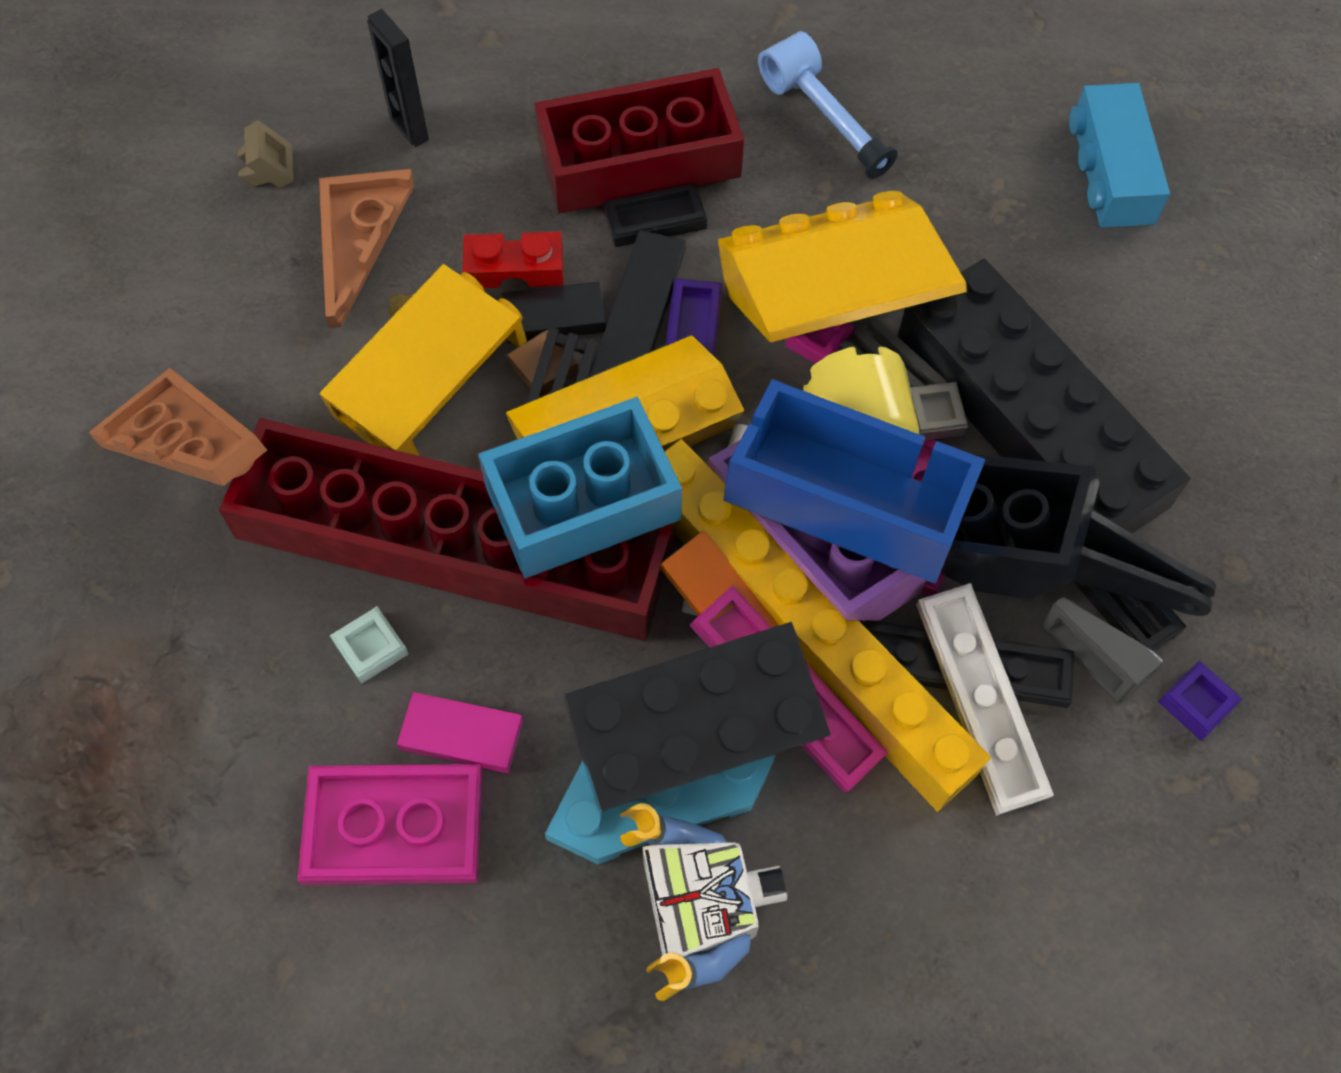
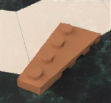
[88,368,267,486]

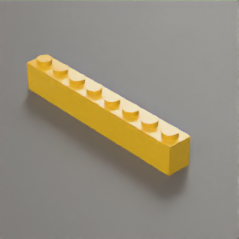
[665,439,992,812]

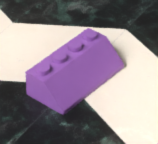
[708,440,926,621]

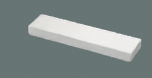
[916,583,1054,816]

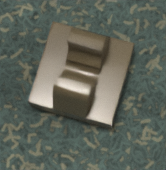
[237,120,294,189]

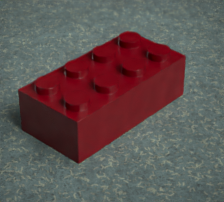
[534,68,744,214]

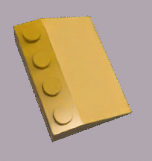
[718,191,967,342]

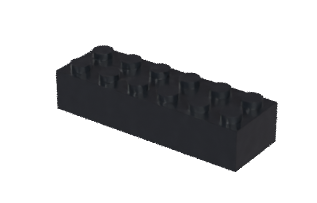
[897,258,1191,533]

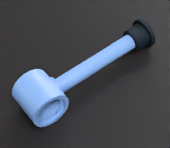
[758,31,898,179]

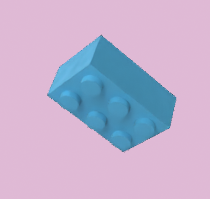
[478,396,682,579]

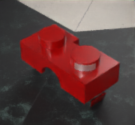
[462,231,564,288]

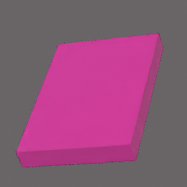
[297,764,483,885]

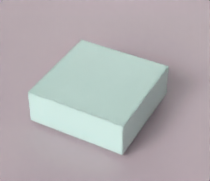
[330,606,409,684]

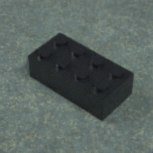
[564,622,831,813]

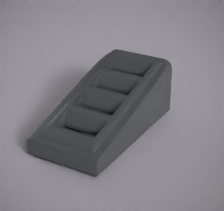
[1041,597,1165,704]

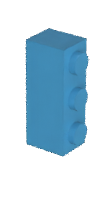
[1069,83,1170,228]

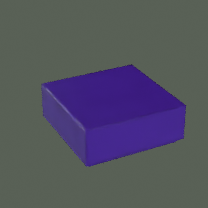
[1158,660,1243,741]

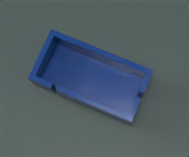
[723,379,985,584]

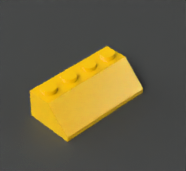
[506,335,745,452]

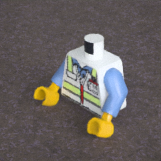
[620,803,787,1001]

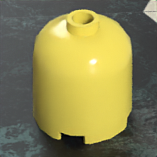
[803,347,919,434]

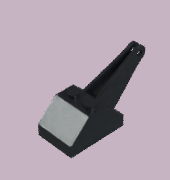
[940,454,1216,616]

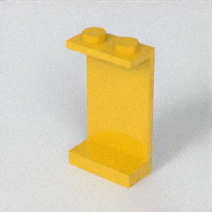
[319,264,527,456]

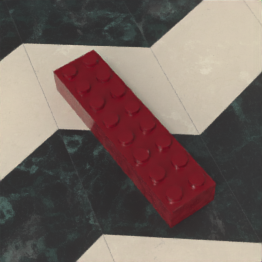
[219,418,675,641]

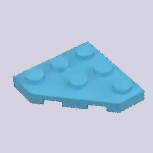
[545,755,776,864]

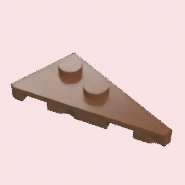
[319,169,414,328]

